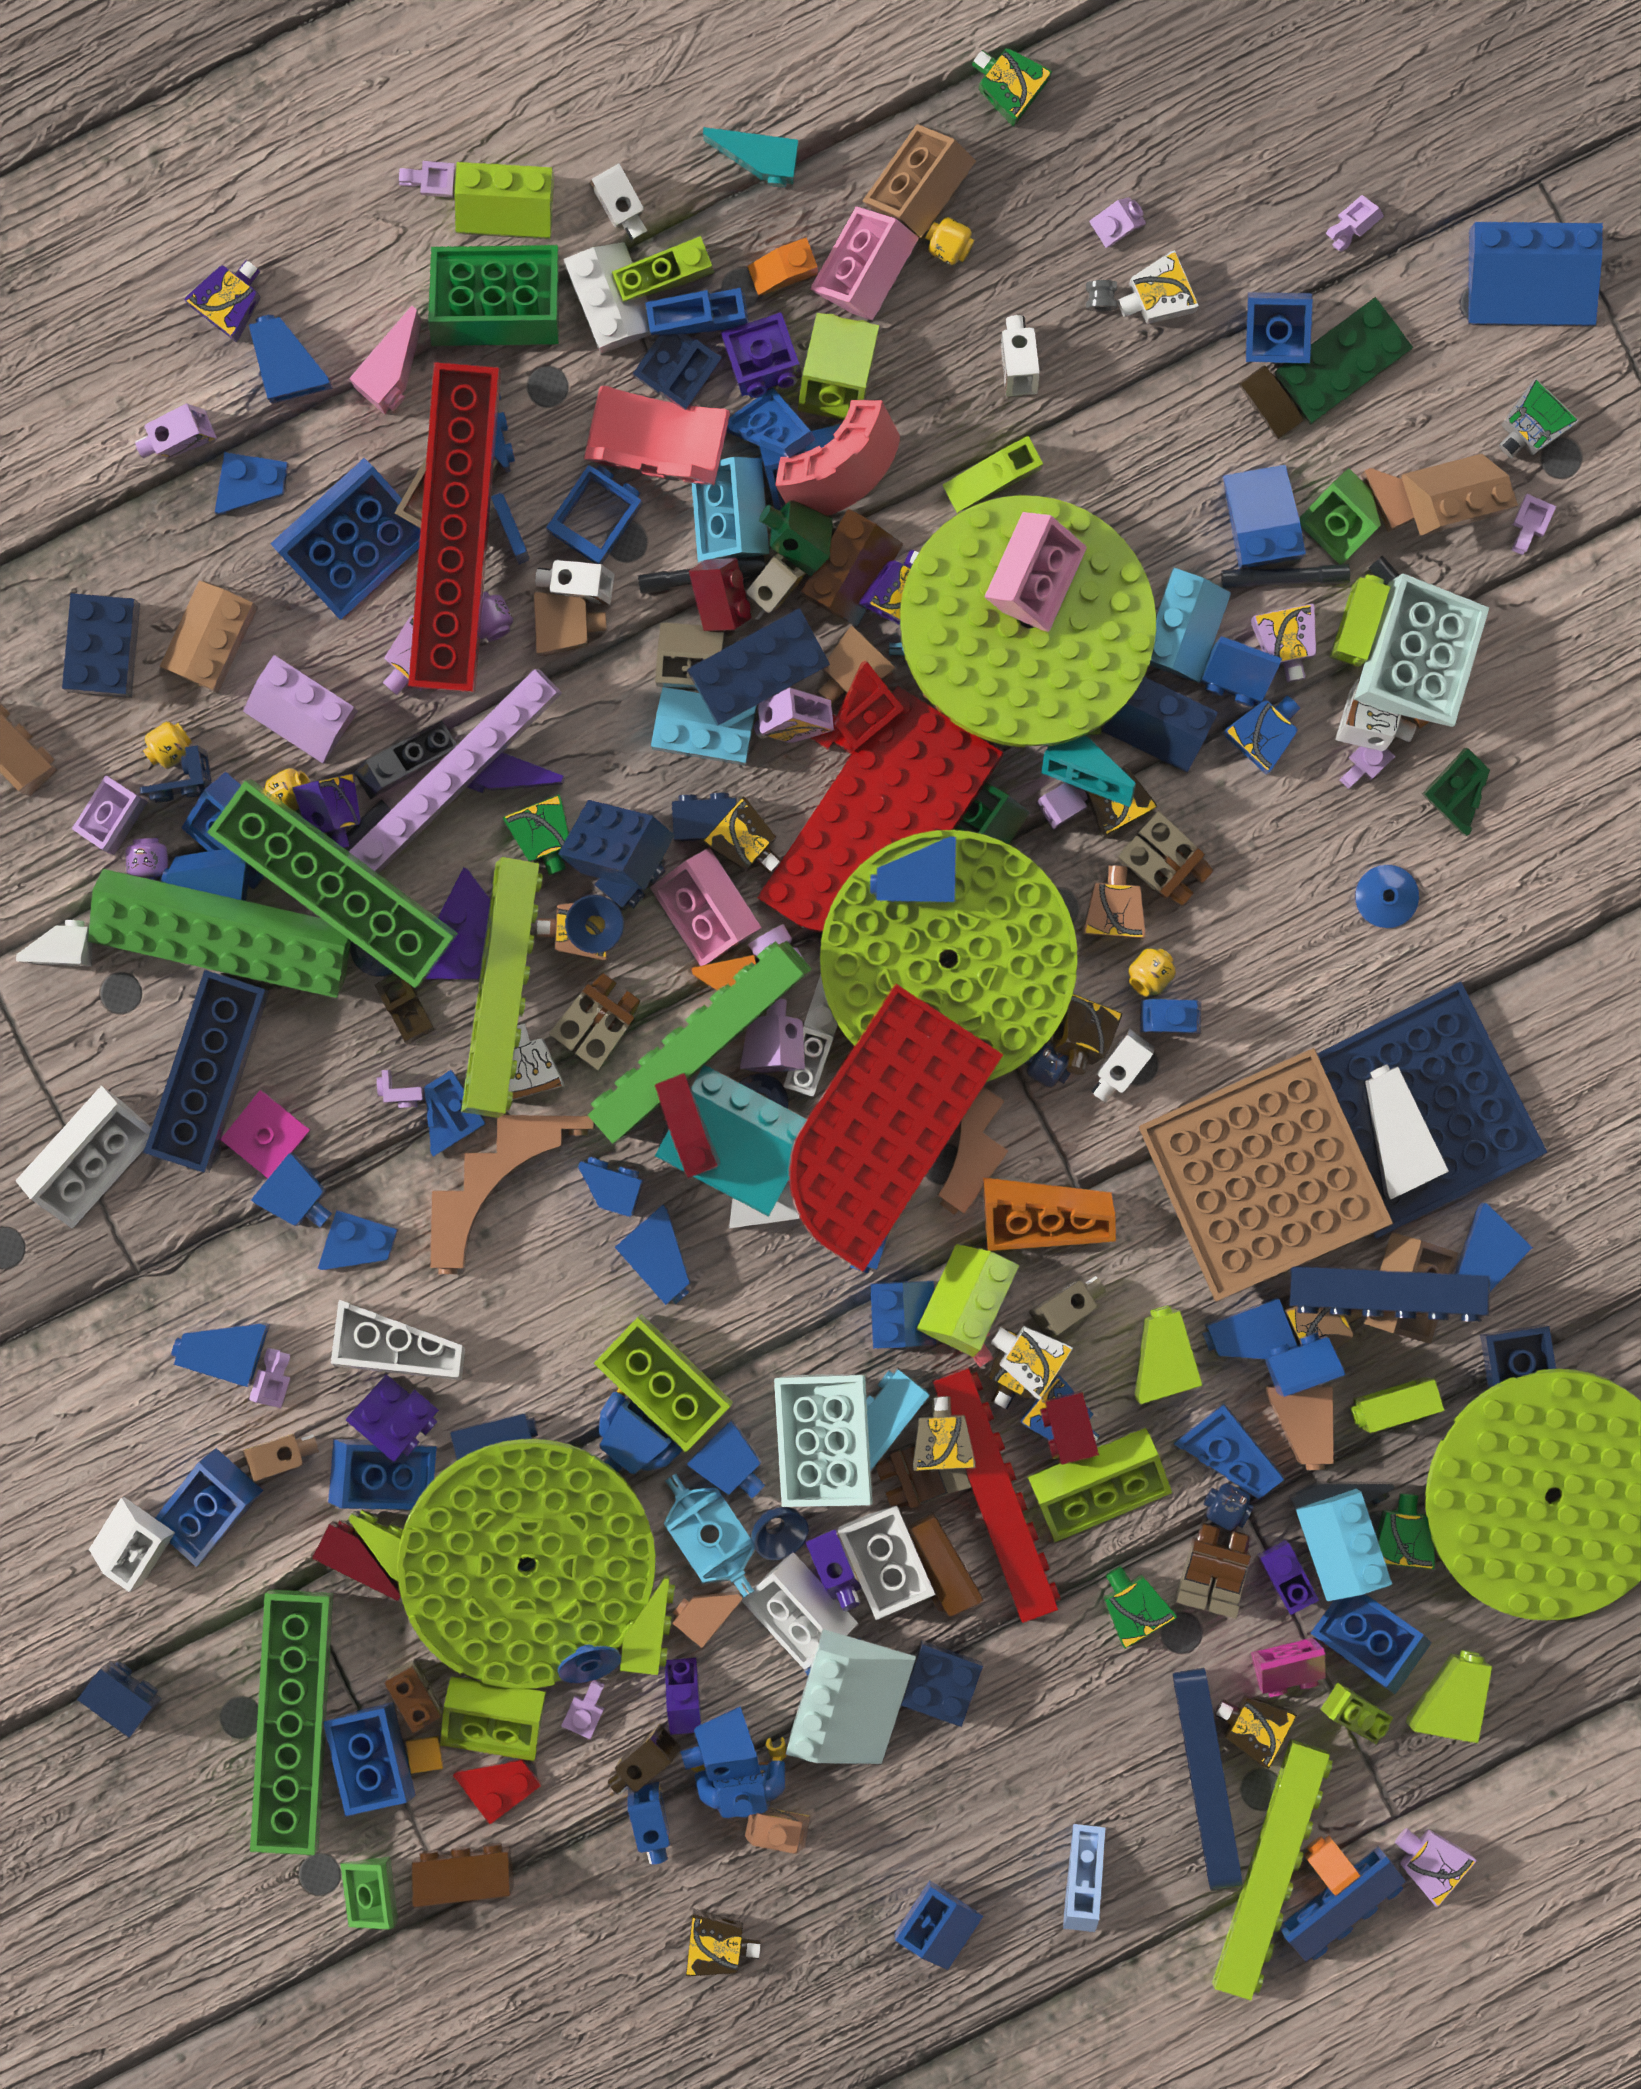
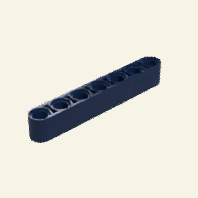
[1172,1667,1243,1891]

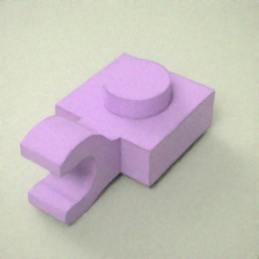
[399,161,455,198]
[1326,195,1384,252]
[1511,494,1556,555]
[1339,746,1395,789]
[249,1348,290,1408]
[561,1680,604,1739]

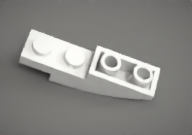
[783,975,838,1097]

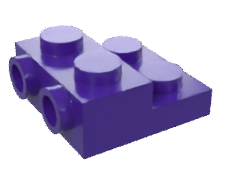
[721,313,802,398]
[346,1374,439,1462]

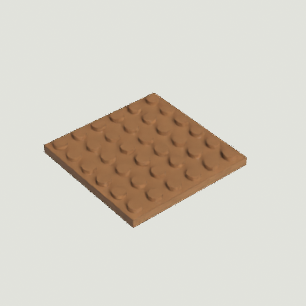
[1138,1048,1393,1302]

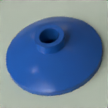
[1355,865,1419,928]
[558,1645,621,1683]

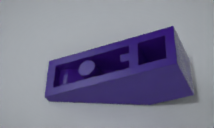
[467,752,565,793]

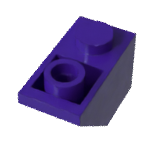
[1257,1540,1319,1615]
[665,1657,702,1735]

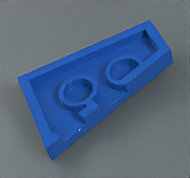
[726,387,816,458]
[1174,1403,1284,1499]

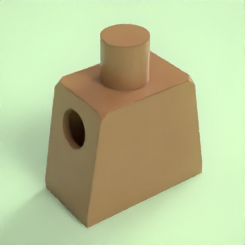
[534,592,607,657]
[818,625,895,705]

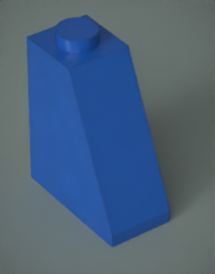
[249,315,333,404]
[870,837,956,902]
[161,849,251,901]
[1454,1203,1533,1292]
[615,1204,690,1305]
[1202,1298,1297,1359]
[171,1323,270,1387]

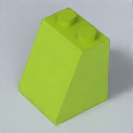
[797,313,879,420]
[1134,1305,1203,1404]
[1406,1650,1492,1743]

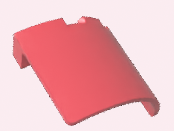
[584,386,730,485]
[775,400,900,516]

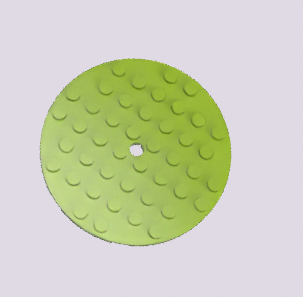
[900,495,1156,747]
[820,830,1077,1082]
[1425,1369,1641,1621]
[397,1439,655,1689]

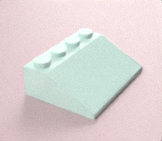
[1354,573,1489,727]
[774,1374,873,1507]
[786,1629,916,1764]

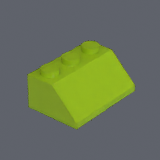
[455,162,555,239]
[916,1244,1019,1357]
[440,1676,545,1761]

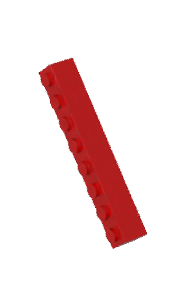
[932,1367,1061,1623]

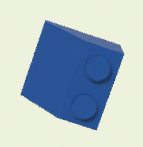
[1246,292,1313,363]
[870,1281,937,1349]
[1264,1332,1345,1397]

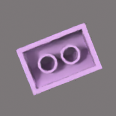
[243,655,358,764]

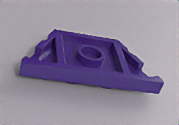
[425,867,491,979]

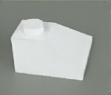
[16,920,93,967]

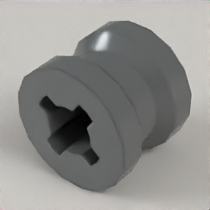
[1086,280,1117,311]

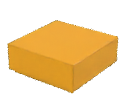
[406,1735,443,1774]

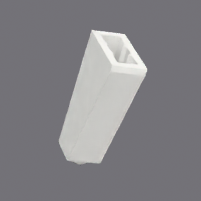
[1365,1064,1449,1199]

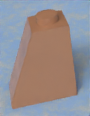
[1265,1385,1334,1470]

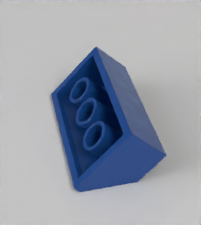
[1280,1846,1406,1962]

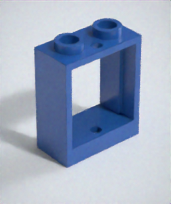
[546,465,643,565]

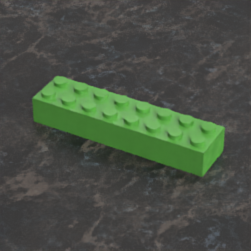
[207,779,458,988]
[88,869,351,998]
[588,941,812,1144]
[250,1589,333,1855]

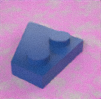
[215,452,289,515]
[424,1070,486,1157]
[317,1210,398,1270]

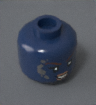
[1024,1040,1071,1088]
[1203,1483,1253,1531]

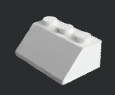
[564,242,651,354]
[838,1505,935,1620]
[741,1552,858,1670]

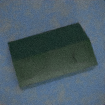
[955,783,1030,845]

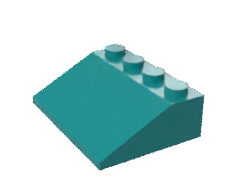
[655,1064,807,1217]

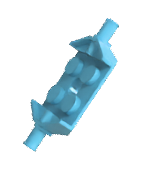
[664,1474,755,1598]

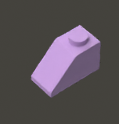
[1036,782,1088,830]

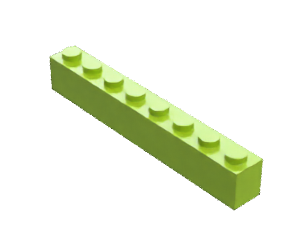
[461,857,542,1118]
[1212,1739,1333,2001]

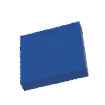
[491,493,530,565]

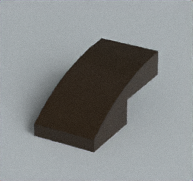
[1238,365,1304,439]
[374,974,435,1045]

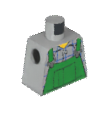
[1499,379,1579,458]

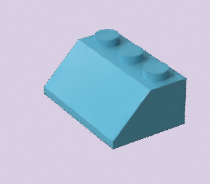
[692,457,769,562]
[1149,568,1231,683]
[651,687,757,766]
[866,1368,929,1470]
[1296,1489,1392,1601]

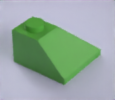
[1299,468,1381,564]

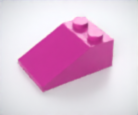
[1251,1637,1325,1697]

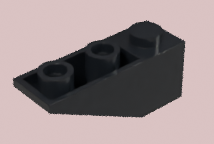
[354,720,457,800]
[1289,1481,1395,1510]

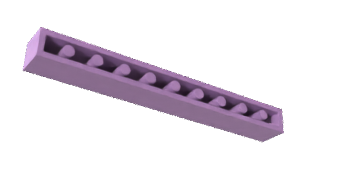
[349,669,562,874]

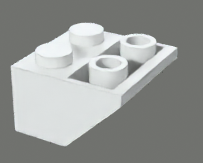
[89,1497,175,1592]

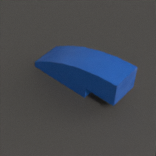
[645,288,749,335]

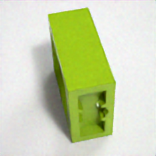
[1329,575,1390,667]
[1350,1376,1444,1433]

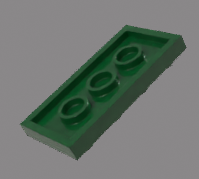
[1273,297,1413,425]

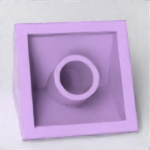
[72,775,148,855]

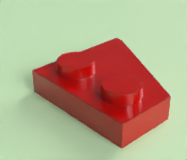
[833,660,904,750]
[453,1759,542,1824]

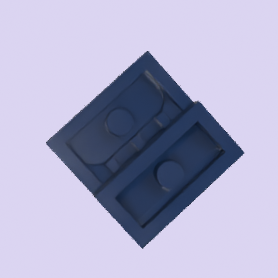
[632,334,722,410]

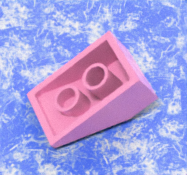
[349,306,423,414]

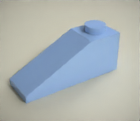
[1063,1824,1105,1932]

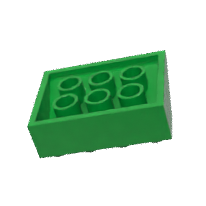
[428,245,559,346]

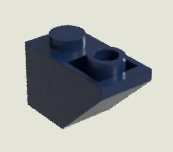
[672,793,736,842]

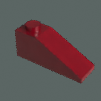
[654,1073,720,1178]
[312,1520,401,1601]

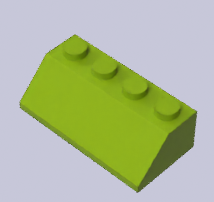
[594,1314,733,1452]
[1028,1428,1172,1542]

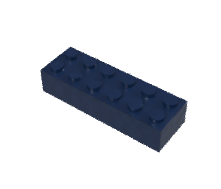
[143,970,270,1173]
[1290,1267,1490,1322]

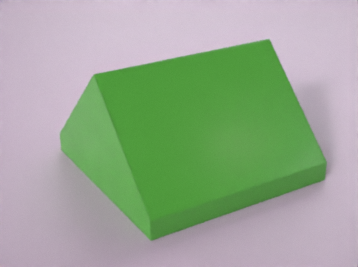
[341,1856,398,1929]

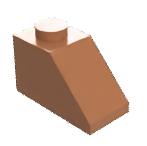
[1361,468,1415,532]
[672,1591,743,1648]

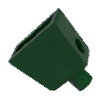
[759,500,833,576]

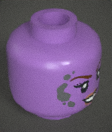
[480,592,513,642]
[125,838,168,881]

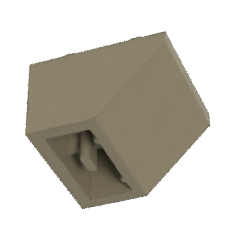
[655,622,724,689]

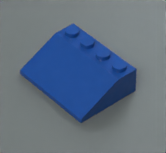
[1468,222,1603,326]
[270,458,421,620]

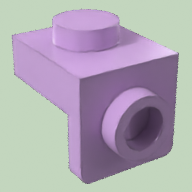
[1089,197,1146,248]
[377,1070,425,1108]

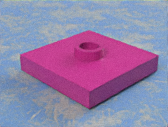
[220,1090,311,1178]

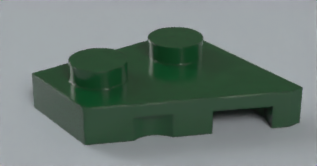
[1422,748,1490,837]

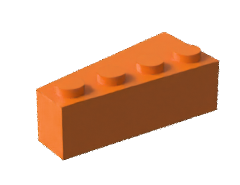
[983,1177,1116,1251]

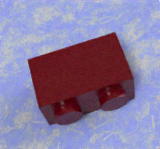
[689,558,752,631]
[1040,1391,1099,1465]

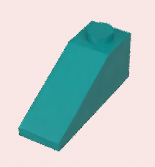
[703,127,798,188]
[1041,736,1136,807]

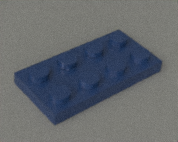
[687,608,830,726]

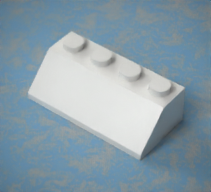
[16,1086,151,1229]

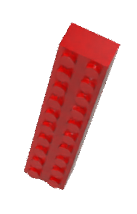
[408,362,501,693]

